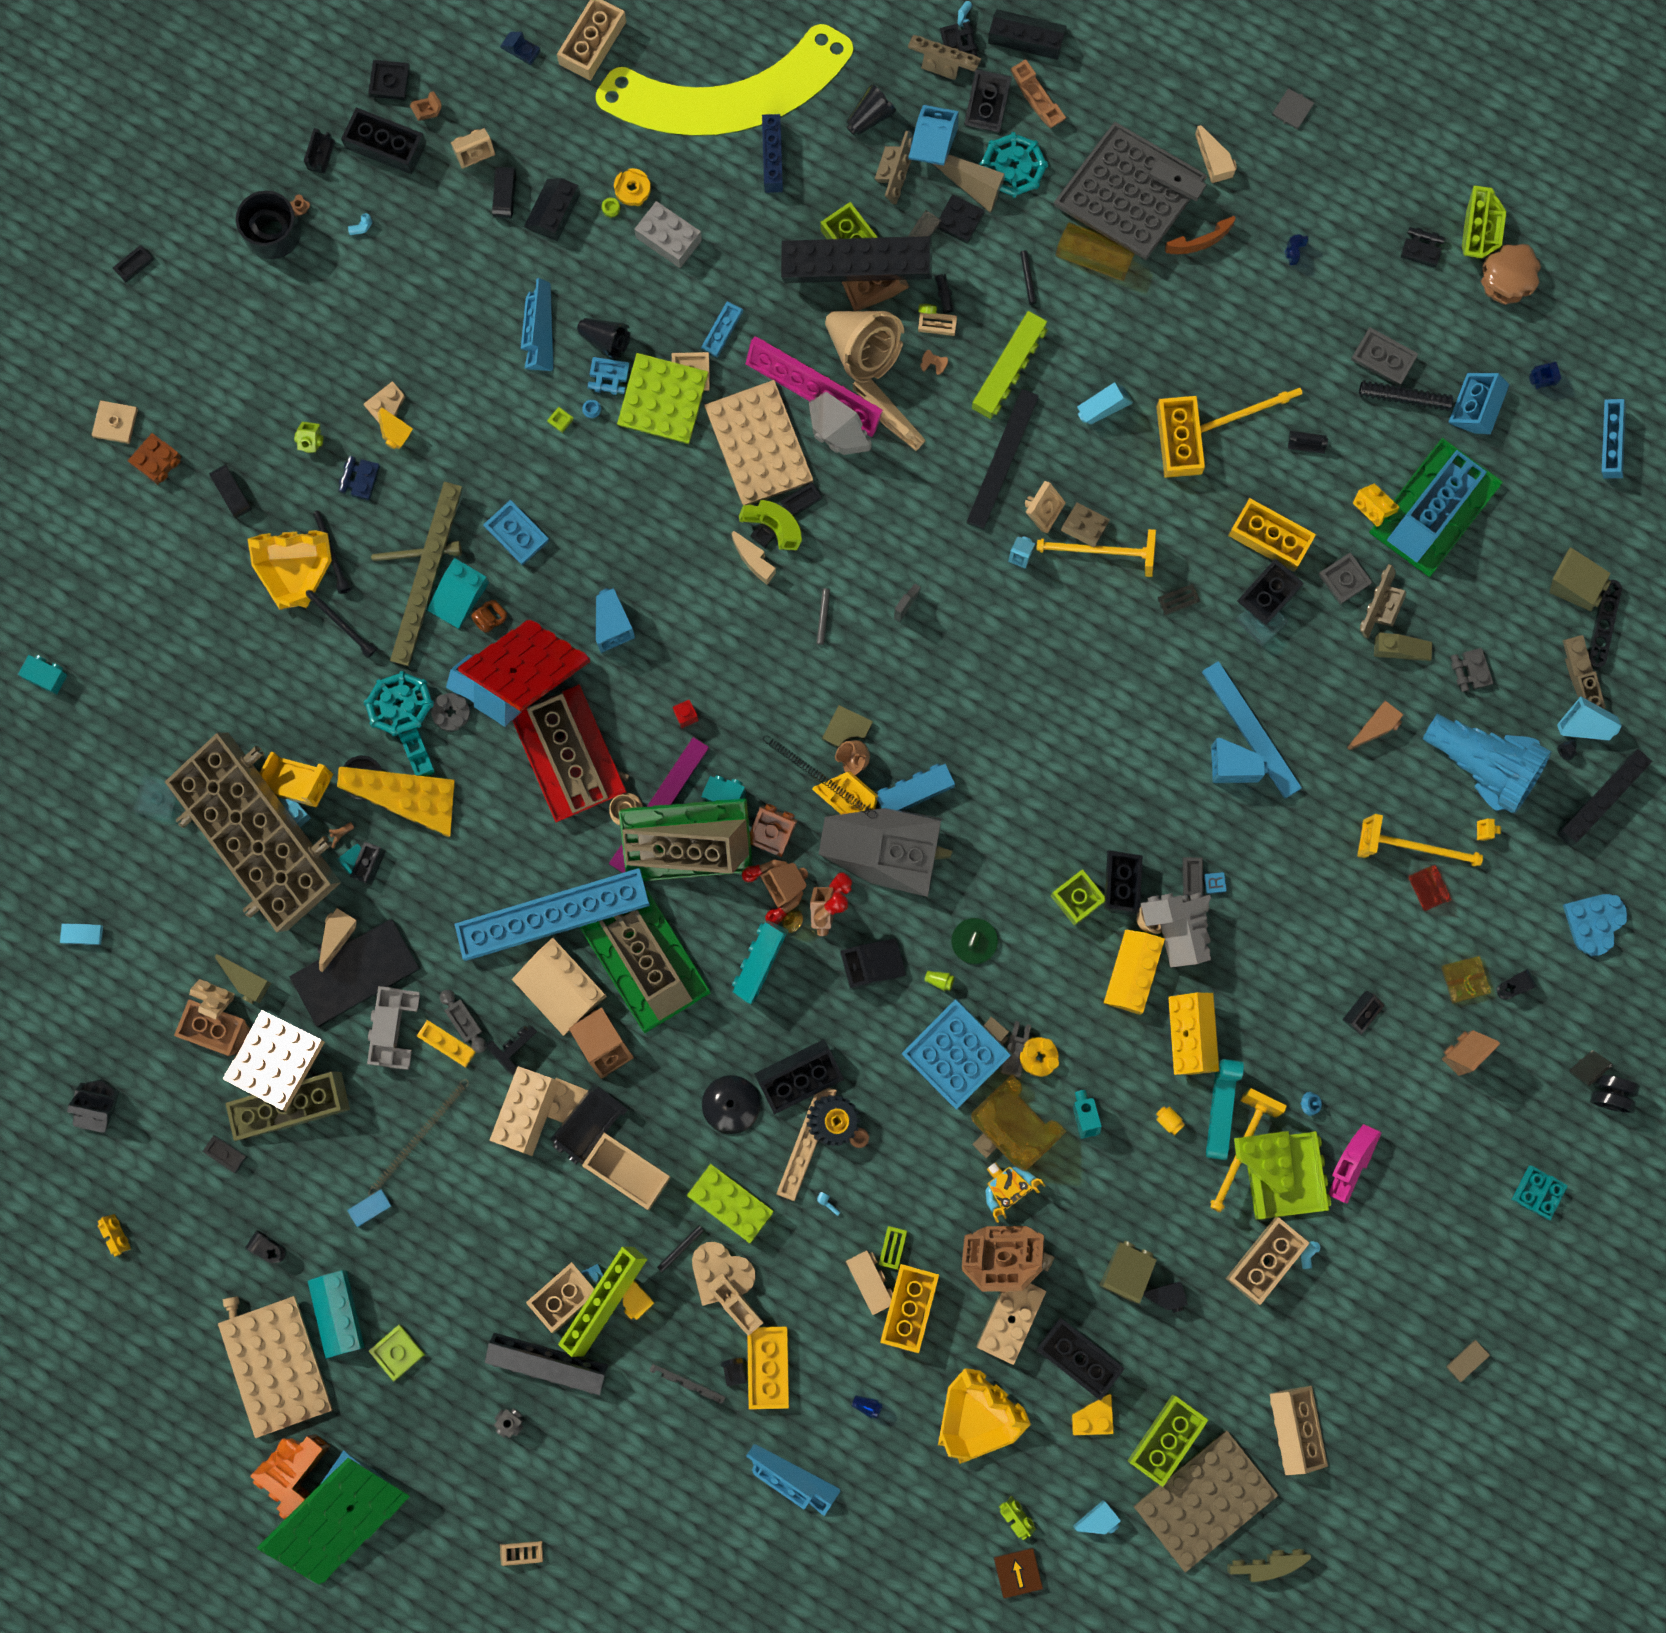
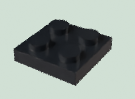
[368,60,410,100]
[935,194,985,244]

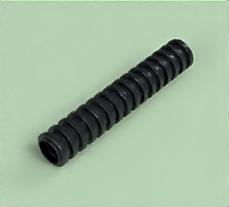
[1359,380,1453,411]

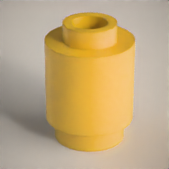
[1156,1106,1185,1135]

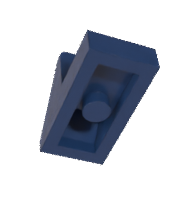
[500,32,540,65]

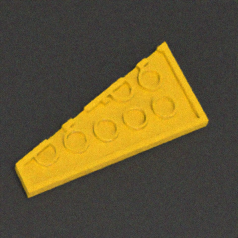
[337,767,454,837]

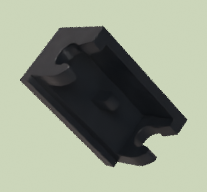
[304,128,335,174]

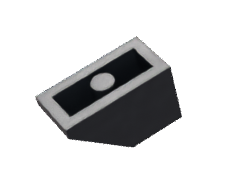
[1143,1281,1188,1313]

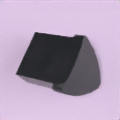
[721,1358,747,1387]

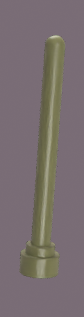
[371,541,462,561]

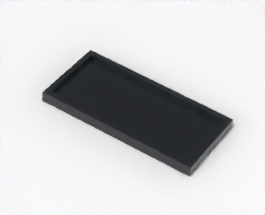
[289,919,420,1027]

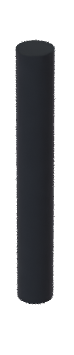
[1020,250,1036,305]
[657,1225,704,1273]

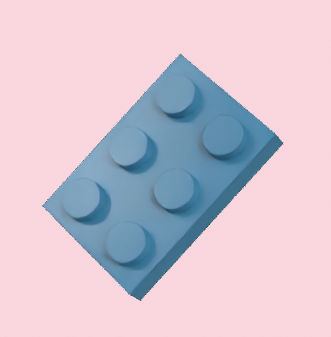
[483,500,550,566]

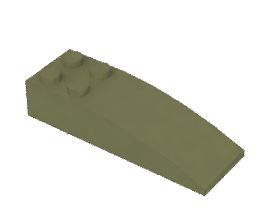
[225,1072,350,1141]

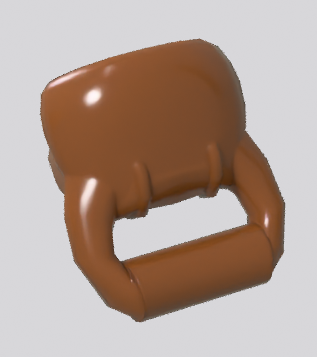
[471,600,507,633]

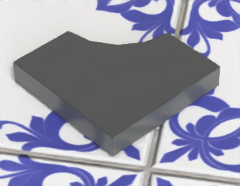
[894,584,921,622]

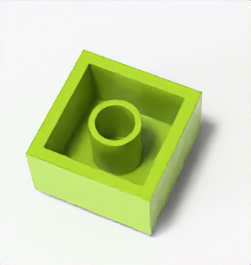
[1051,869,1105,926]

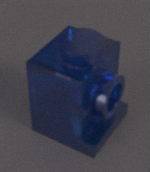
[1529,362,1562,389]

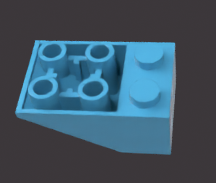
[908,105,959,166]

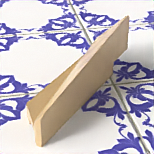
[853,379,925,451]

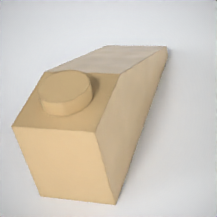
[1195,125,1237,183]
[319,908,356,972]

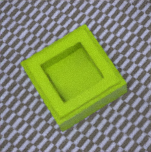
[547,407,574,433]

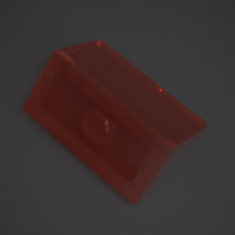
[1408,865,1452,911]

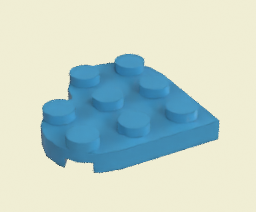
[1563,894,1627,956]

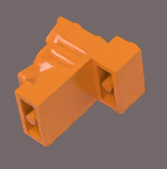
[250,1434,330,1520]

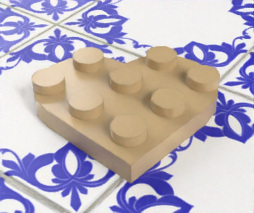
[692,1242,756,1306]

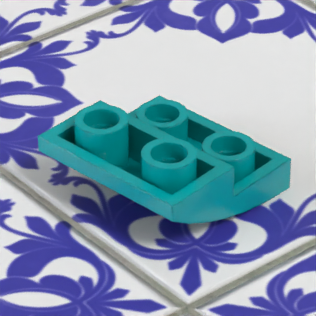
[1511,1165,1568,1220]

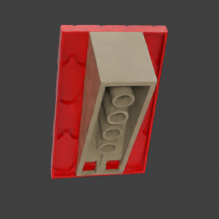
[512,684,626,822]

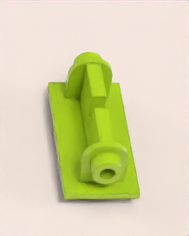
[999,1496,1036,1540]

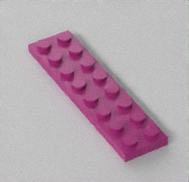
[745,336,883,437]

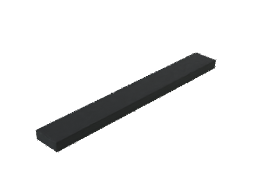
[966,389,1039,530]

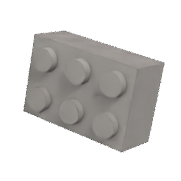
[634,201,702,268]

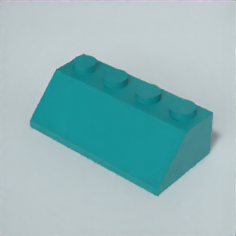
[732,920,789,1004]
[308,1270,365,1359]

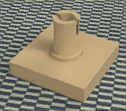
[1025,481,1066,533]

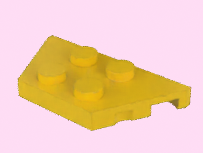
[812,771,878,814]

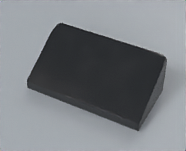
[350,841,386,886]
[1343,991,1385,1035]

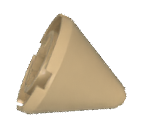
[825,311,904,383]

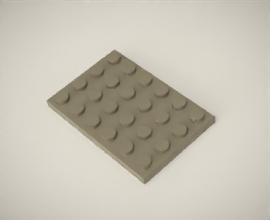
[1133,1430,1278,1572]

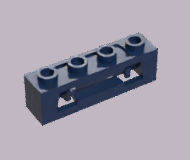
[762,114,783,193]

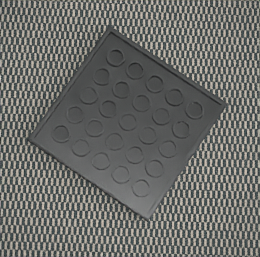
[1053,122,1207,260]

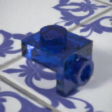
[1285,234,1309,265]

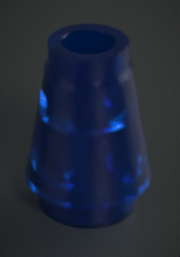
[852,1395,883,1419]

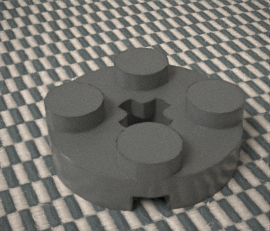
[431,693,470,732]

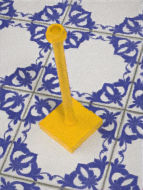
[1037,529,1156,577]
[1357,814,1483,867]
[1210,1088,1287,1212]

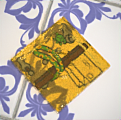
[1441,956,1491,1004]

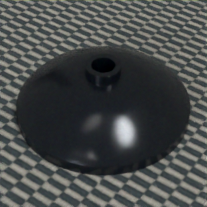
[702,1075,760,1134]

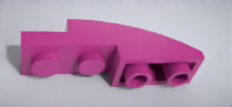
[1328,1124,1382,1204]

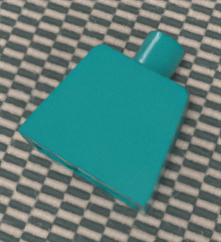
[1073,1090,1102,1139]

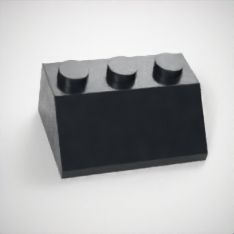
[524,178,580,242]
[1104,850,1143,915]

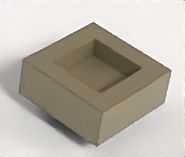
[972,1131,1000,1158]

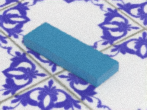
[701,301,743,358]

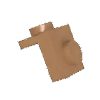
[410,91,442,121]

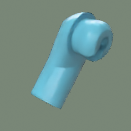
[957,1,973,28]
[348,213,373,235]
[1301,1241,1320,1269]

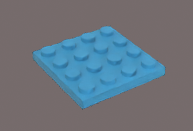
[901,998,1012,1110]

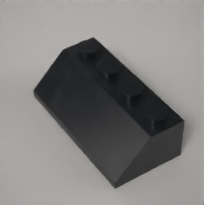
[988,9,1067,60]
[754,1039,844,1115]

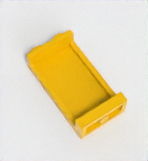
[259,752,334,807]

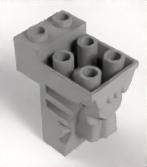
[1141,893,1211,967]

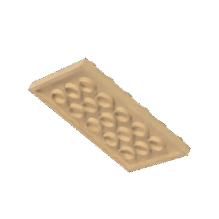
[704,380,813,505]
[218,1296,333,1438]

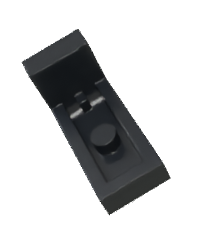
[484,1025,537,1075]

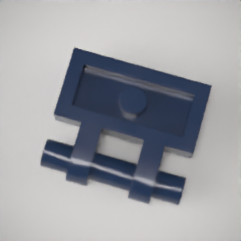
[338,456,380,501]

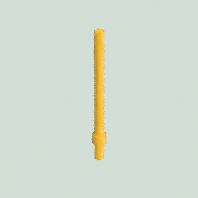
[1200,388,1302,433]

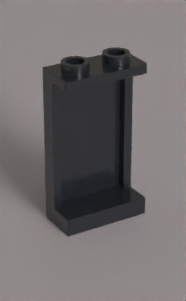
[551,1083,628,1165]

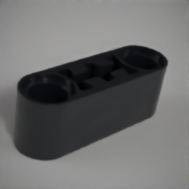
[492,166,516,219]
[209,464,252,519]

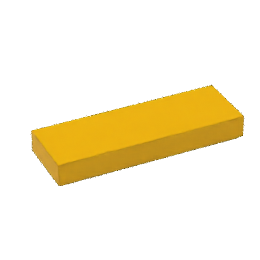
[417,1020,476,1068]

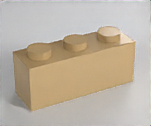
[846,1251,893,1315]

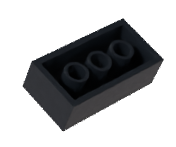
[341,107,426,175]
[1035,1318,1125,1401]

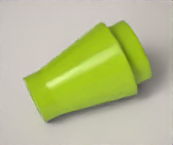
[925,971,955,991]

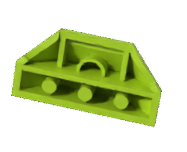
[1462,185,1506,258]

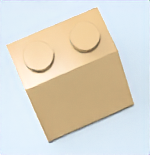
[451,128,495,169]

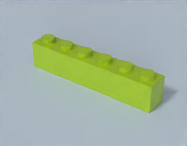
[972,311,1048,419]
[558,1247,648,1357]

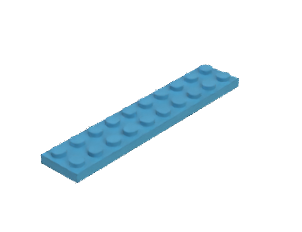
[455,868,650,961]

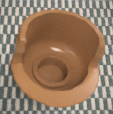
[835,740,870,775]

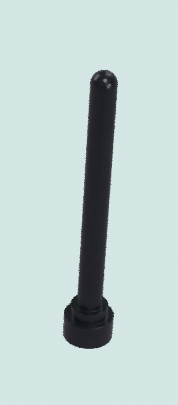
[314,510,353,594]
[306,590,378,659]

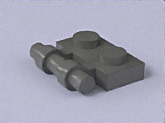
[1451,648,1493,692]

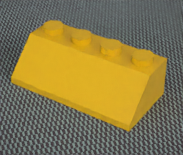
[1103,930,1165,1015]
[880,1264,939,1353]

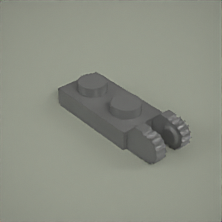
[1001,1021,1031,1078]

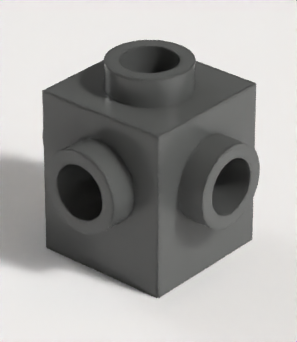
[494,1408,525,1438]

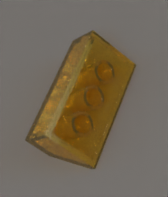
[1055,222,1135,281]

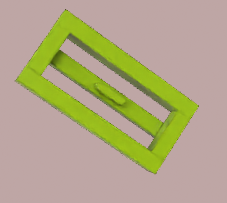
[879,1226,907,1270]

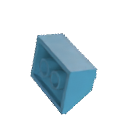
[1449,373,1509,434]

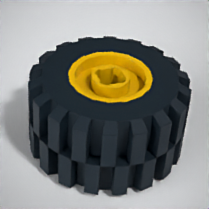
[806,1095,860,1146]

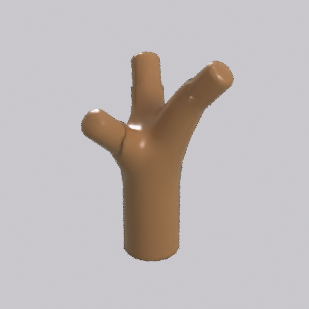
[329,822,354,848]

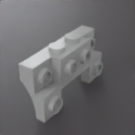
[367,986,420,1070]

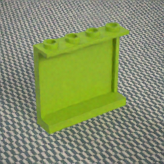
[1247,1131,1331,1220]

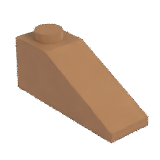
[1347,701,1403,750]

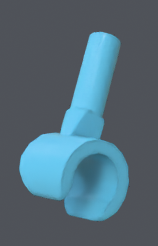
[817,1192,840,1216]

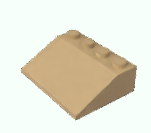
[512,938,607,1036]

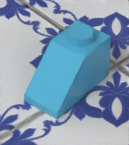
[1008,536,1035,569]
[1073,1500,1121,1534]

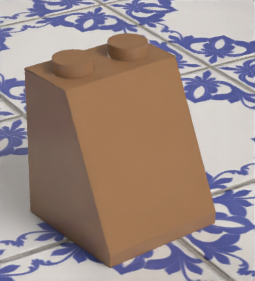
[569,1007,634,1079]

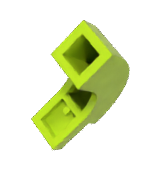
[739,500,802,550]

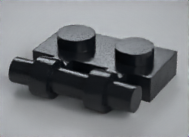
[940,21,978,57]
[1400,227,1445,268]

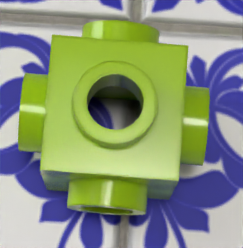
[294,422,323,453]

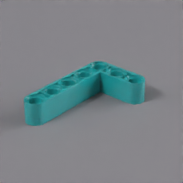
[1206,1059,1244,1160]

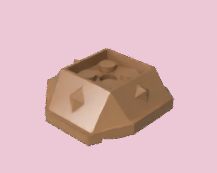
[962,1226,1044,1294]

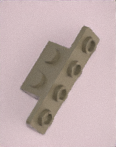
[908,35,981,80]
[875,131,914,205]
[1360,564,1407,638]

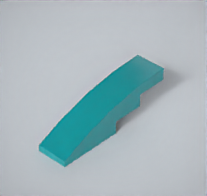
[397,704,435,777]

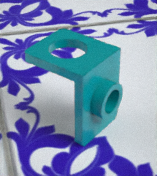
[337,844,361,874]

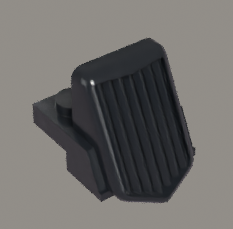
[67,1079,119,1133]

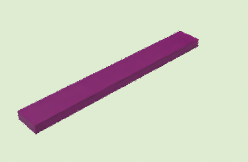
[609,737,709,873]

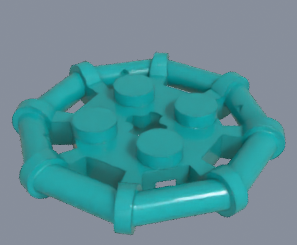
[979,132,1048,198]
[363,671,434,736]

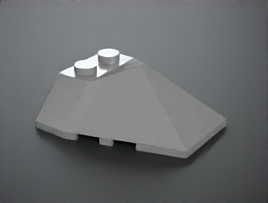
[809,392,872,455]

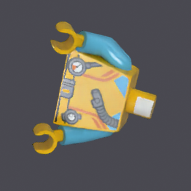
[985,1162,1046,1223]

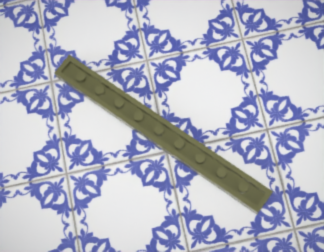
[390,482,463,667]

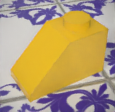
[377,407,413,449]
[623,1280,655,1320]

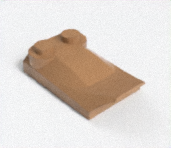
[174,999,250,1056]

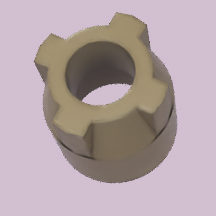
[1043,1252,1055,1271]

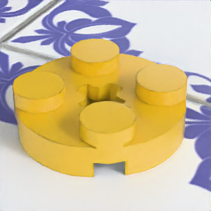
[614,168,651,206]
[1020,1037,1059,1077]

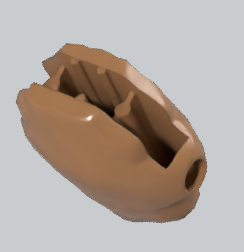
[1481,244,1541,305]

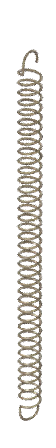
[368,1079,469,1195]

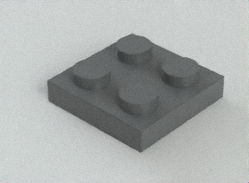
[1318,552,1372,605]

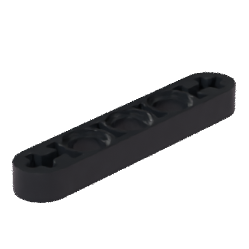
[1588,580,1622,669]

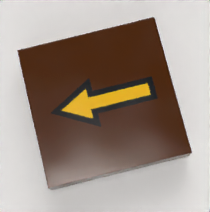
[994,1548,1043,1599]

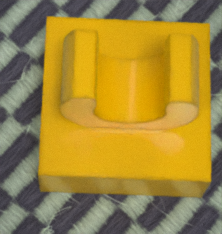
[1477,818,1501,841]

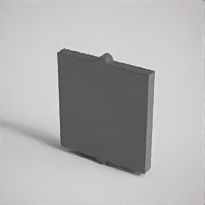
[1272,88,1314,130]

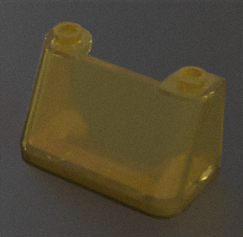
[971,1075,1067,1171]

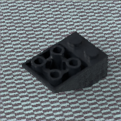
[840,938,906,991]

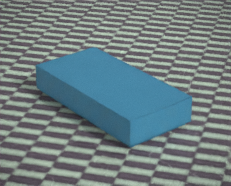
[347,1189,392,1227]

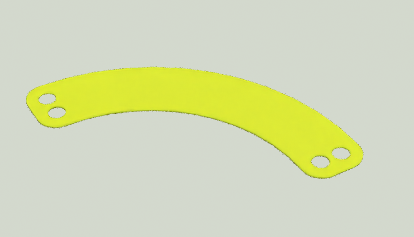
[596,24,853,136]

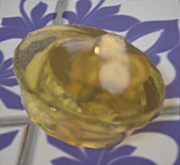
[782,910,803,933]

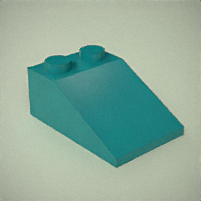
[427,558,489,629]

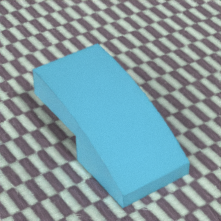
[60,924,103,945]

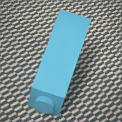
[1077,382,1133,424]
[1557,696,1622,740]

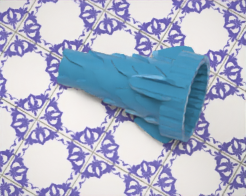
[1423,714,1552,813]

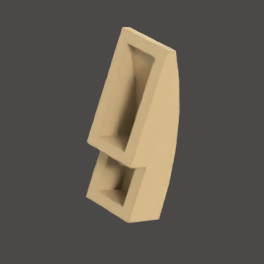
[731,531,776,585]
[708,1273,763,1335]

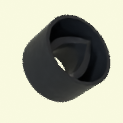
[236,191,301,259]

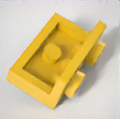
[1353,483,1400,527]

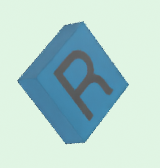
[1204,872,1226,894]

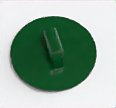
[951,918,998,964]

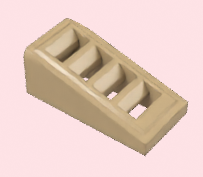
[500,1541,543,1566]

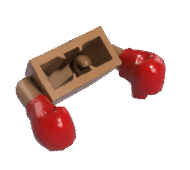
[741,860,808,924]
[810,872,853,936]

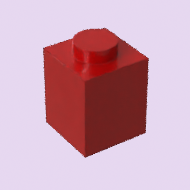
[672,699,699,729]

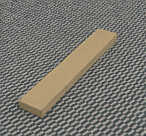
[776,1088,837,1201]

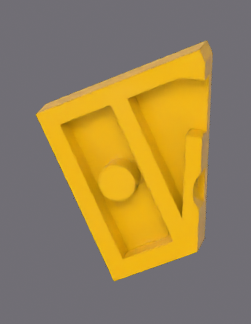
[1072,1394,1113,1435]

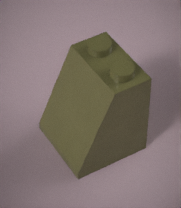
[1549,548,1611,612]
[1099,1241,1157,1304]

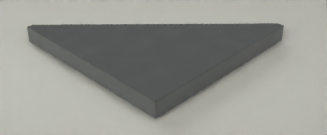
[650,1361,725,1403]

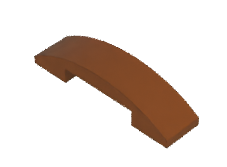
[1165,216,1236,254]

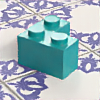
[701,775,746,802]

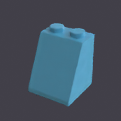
[596,588,635,653]
[1211,738,1268,783]

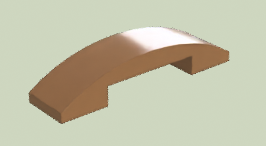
[1011,59,1066,129]

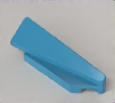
[521,278,553,371]
[746,1444,840,1516]

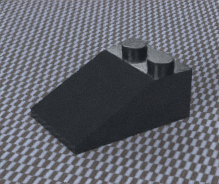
[964,69,1013,132]
[1237,559,1304,626]

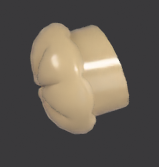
[609,793,643,826]

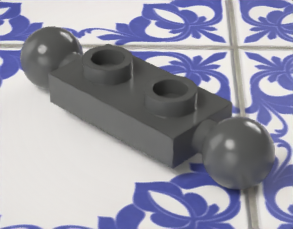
[439,990,487,1053]

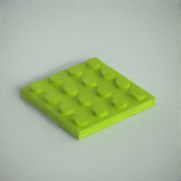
[617,353,709,444]

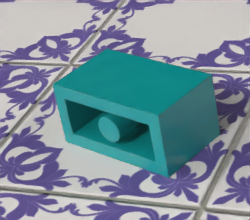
[18,655,67,695]

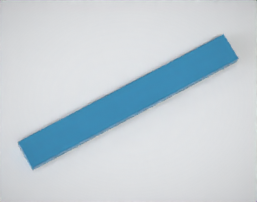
[1202,661,1302,799]

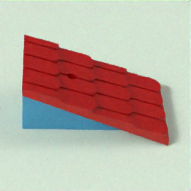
[458,620,591,727]

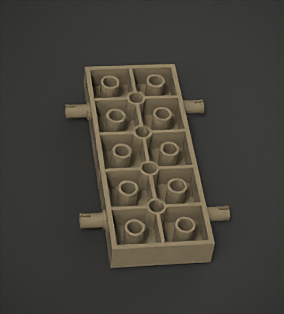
[165,733,341,932]

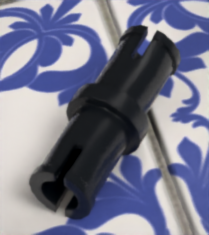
[935,274,955,313]

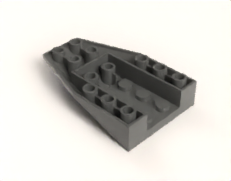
[818,808,942,897]

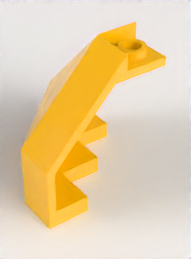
[248,530,332,610]
[938,1368,1031,1464]

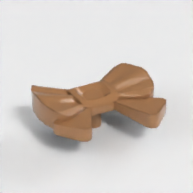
[920,350,948,375]

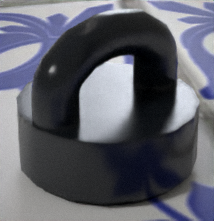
[1557,740,1577,761]

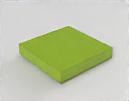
[369,1324,425,1382]

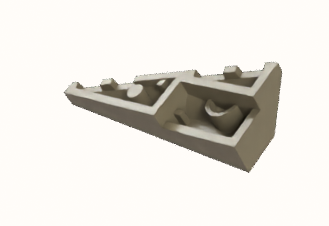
[931,155,1005,213]

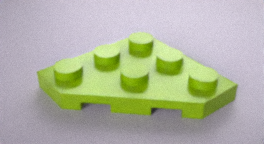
[1234,1131,1295,1193]

